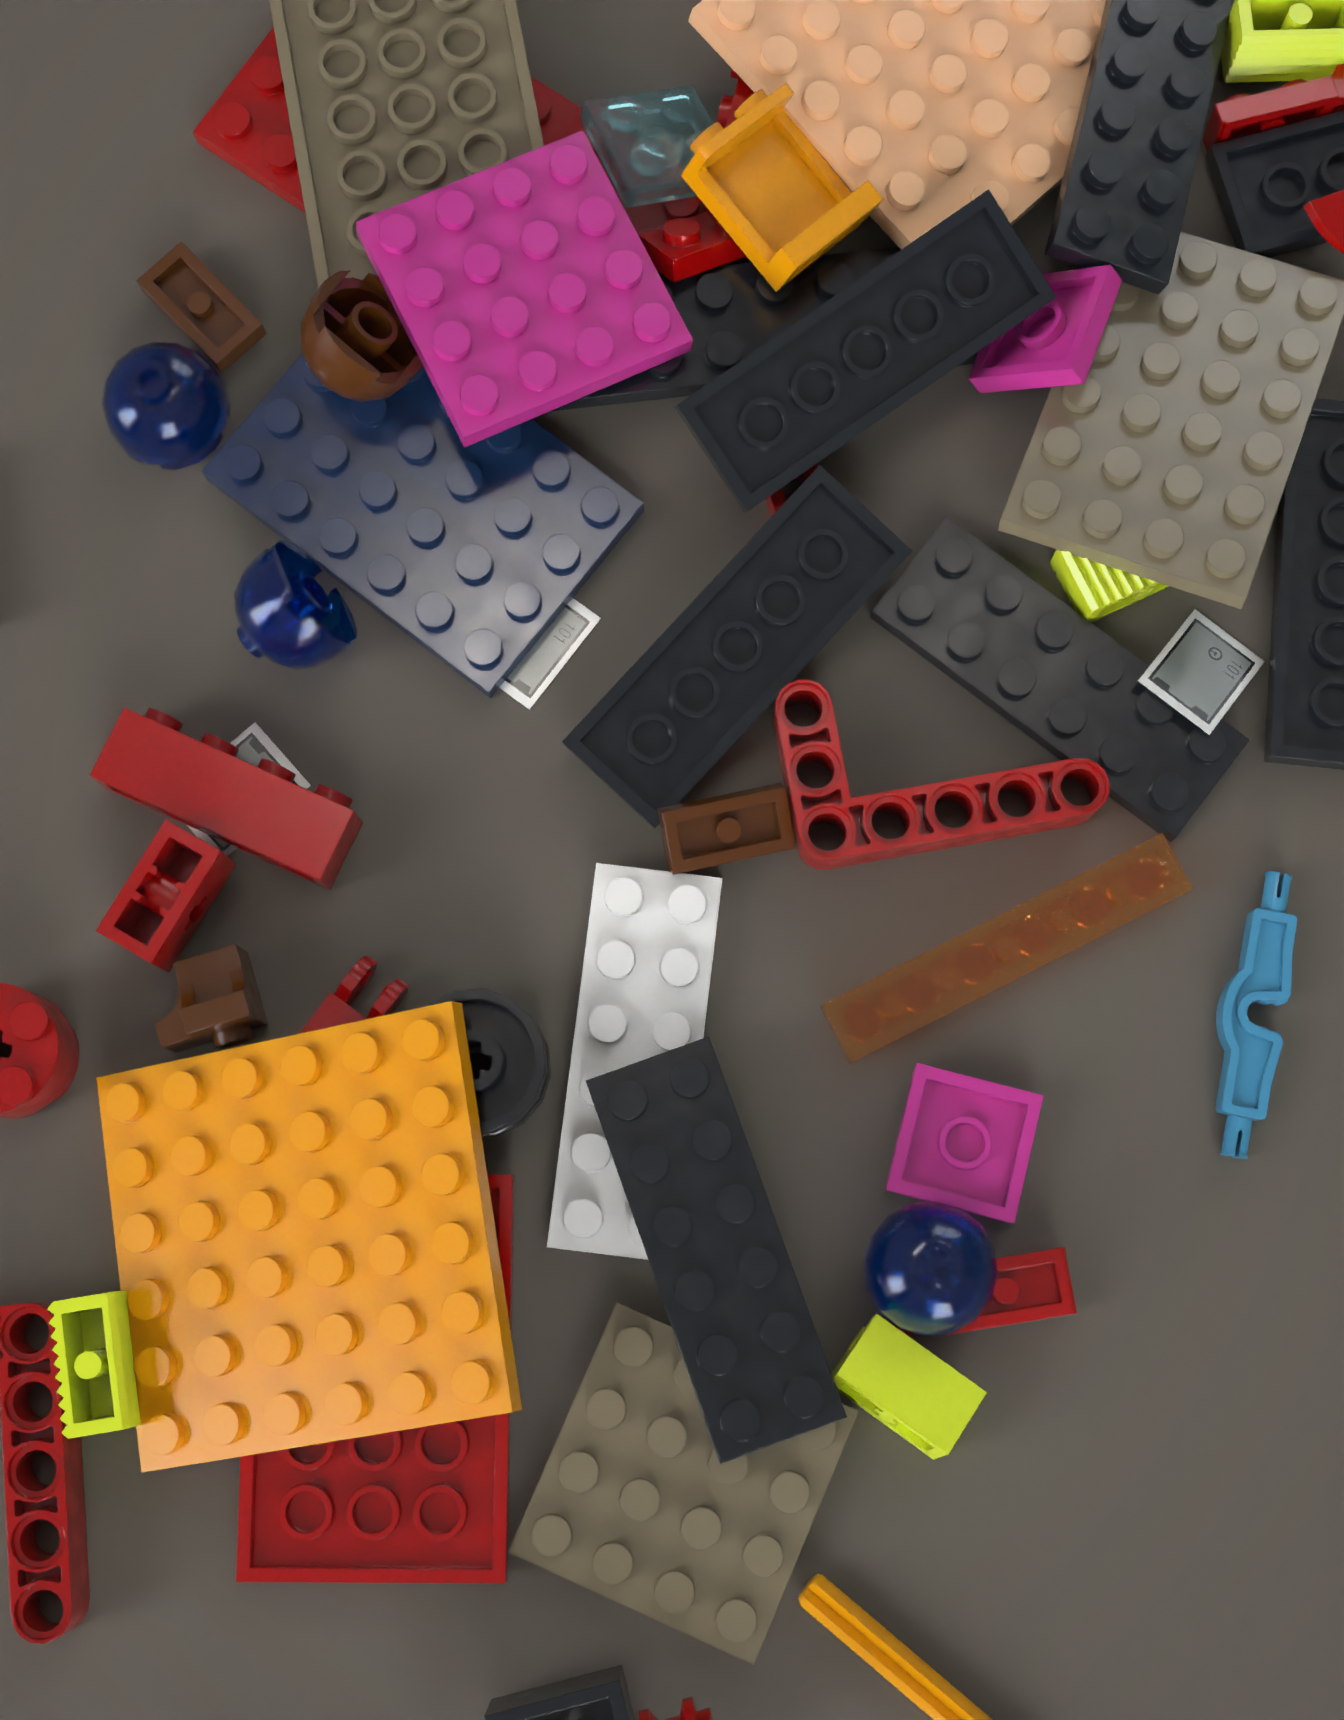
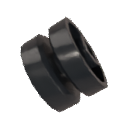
[427,988,551,1137]

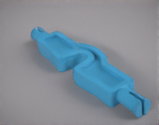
[1215,871,1297,1160]

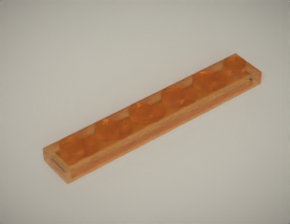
[820,833,1193,1065]

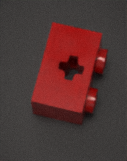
[96,819,236,973]

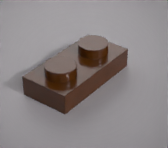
[136,241,267,373]
[657,783,796,875]

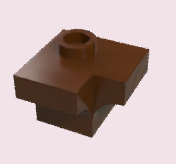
[155,944,268,1053]

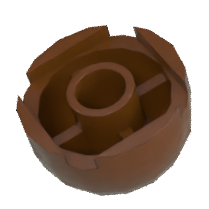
[300,270,423,402]

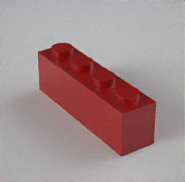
[89,707,363,890]

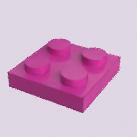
[968,265,1122,393]
[884,1063,1044,1224]

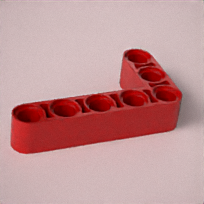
[773,679,1110,870]
[0,1302,90,1644]

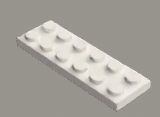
[547,863,723,1260]

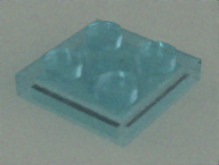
[580,85,714,208]

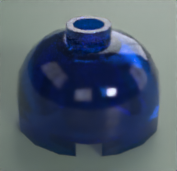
[102,341,231,470]
[234,541,358,670]
[863,1201,998,1336]

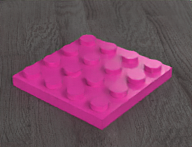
[356,130,693,448]

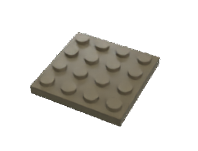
[508,1301,859,1665]

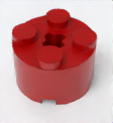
[0,983,80,1119]

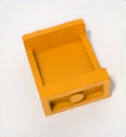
[681,83,884,292]

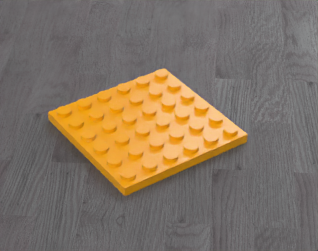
[96,1001,522,1473]

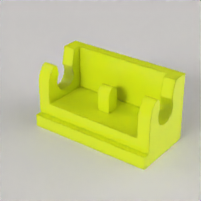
[831,1313,987,1460]

